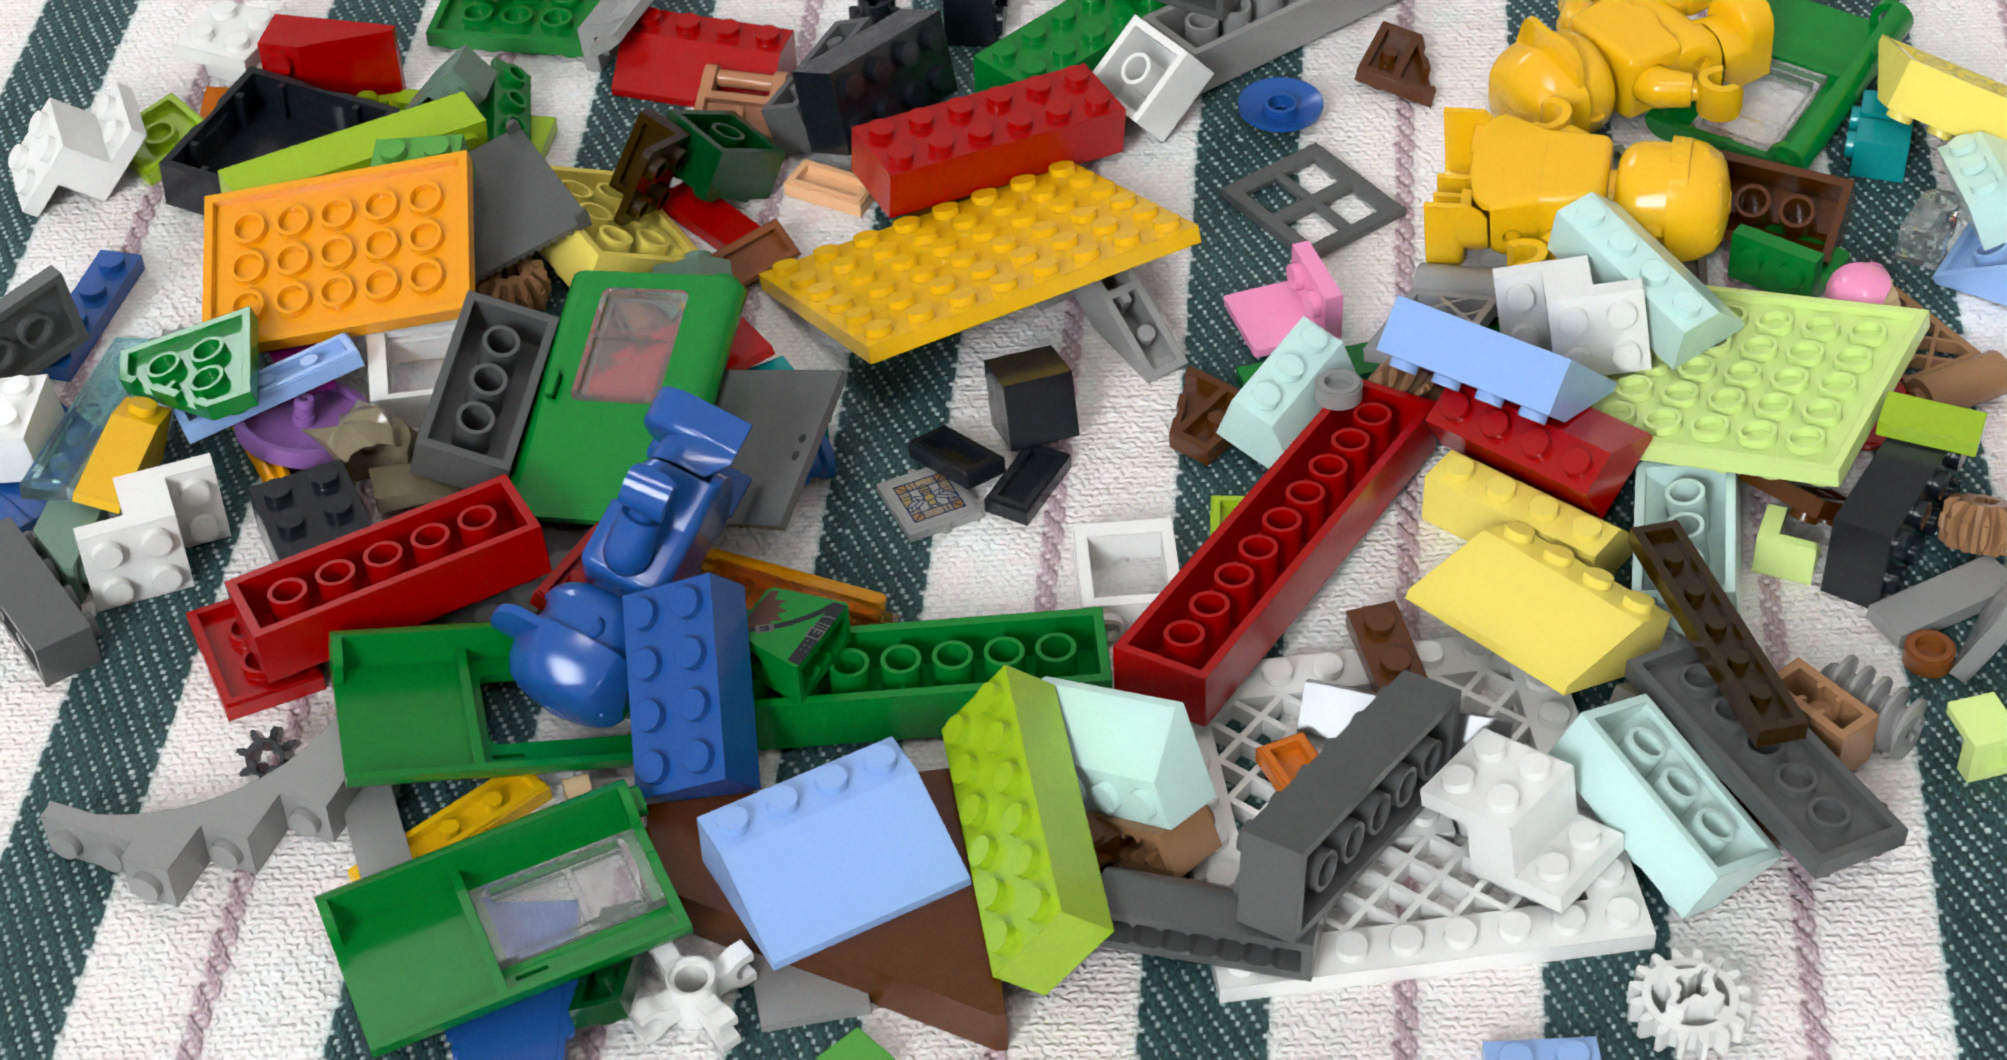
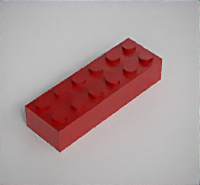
[851,63,1126,218]
[224,474,552,684]

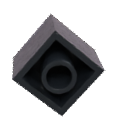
[983,345,1080,451]

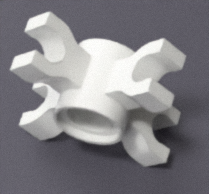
[630,939,757,1053]

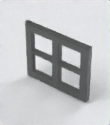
[1221,142,1407,258]

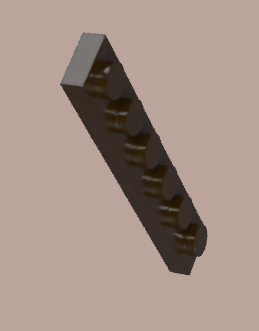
[1628,520,1809,748]

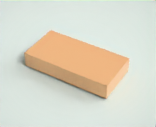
[783,159,875,217]

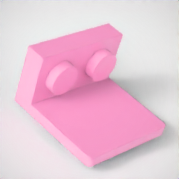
[1224,241,1343,358]

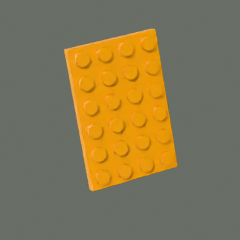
[202,150,475,353]

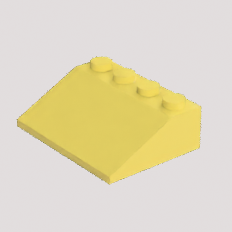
[1877,34,2007,142]
[537,165,699,297]
[1405,521,1672,695]

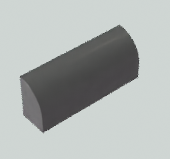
[1099,866,1327,982]

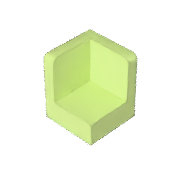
[1751,503,1821,585]
[1946,692,2007,783]

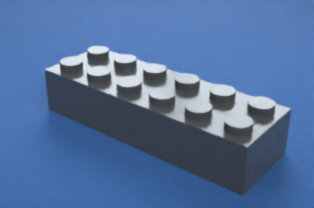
[1234,670,1462,945]

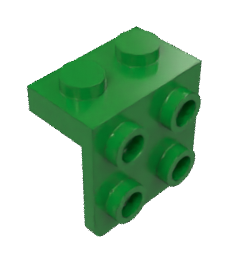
[1727,223,1850,297]

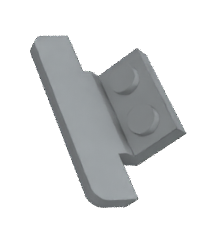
[577,0,653,72]

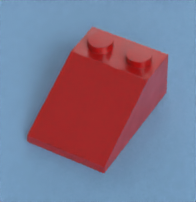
[257,14,407,96]

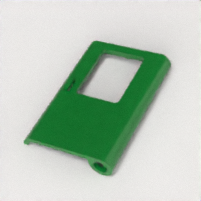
[329,621,634,788]

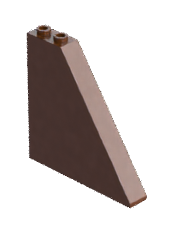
[641,768,1008,1051]

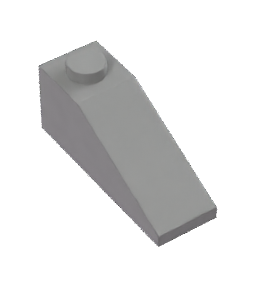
[1071,268,1189,383]

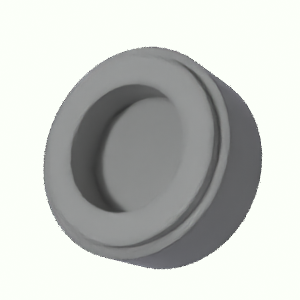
[1314,368,1363,411]

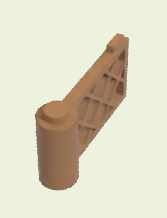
[1895,286,2007,408]

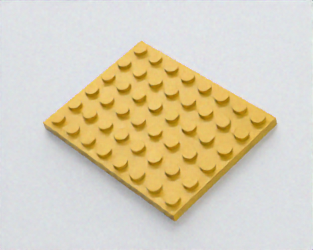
[759,160,1201,364]

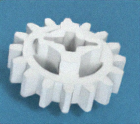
[1626,948,1753,1060]

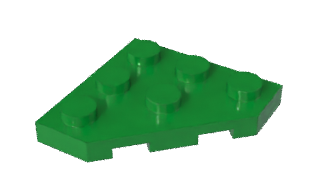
[119,306,259,421]

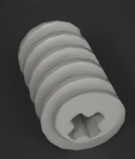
[1820,655,1928,760]

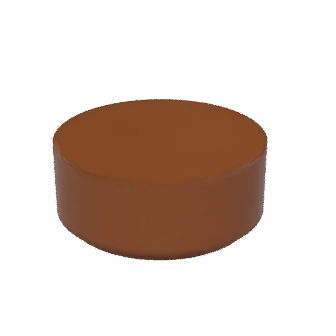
[1902,629,1957,678]

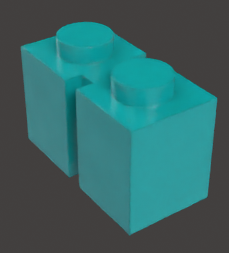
[1843,89,1914,183]

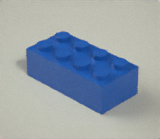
[622,572,761,804]

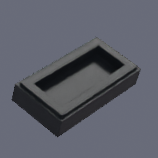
[908,425,1006,490]
[984,445,1072,526]

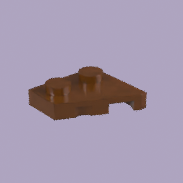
[1354,21,1436,108]
[1169,366,1240,466]

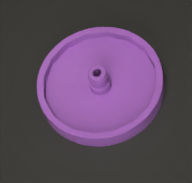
[234,380,369,469]

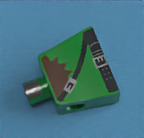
[746,587,851,704]

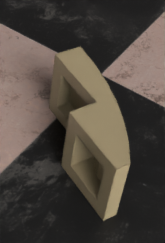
[368,463,464,514]

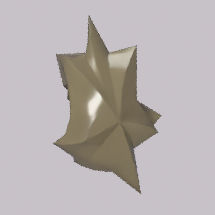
[301,399,418,487]

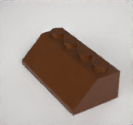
[1717,149,1856,266]

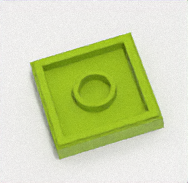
[128,93,204,186]

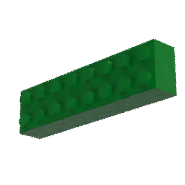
[752,607,1113,750]

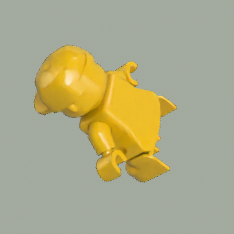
[1488,0,1774,134]
[1424,96,1732,266]

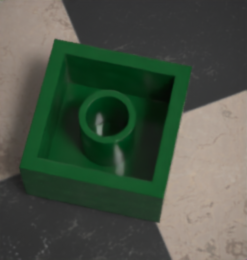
[666,109,786,202]

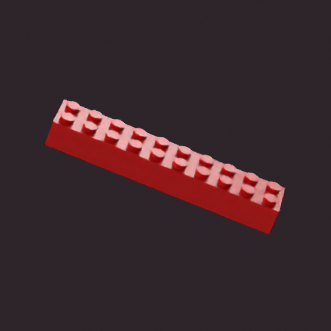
[1113,379,1436,727]

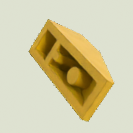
[72,396,172,514]

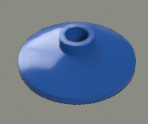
[1238,77,1324,132]

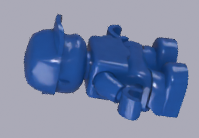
[490,386,753,728]

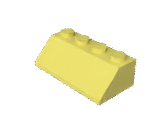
[1422,449,1633,575]

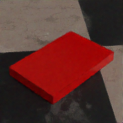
[186,599,327,722]

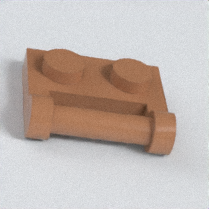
[694,64,791,144]

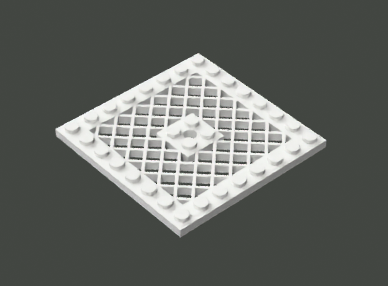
[1189,635,1657,1003]

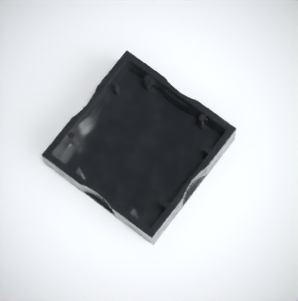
[159,66,400,215]

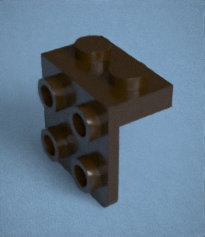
[609,108,692,227]

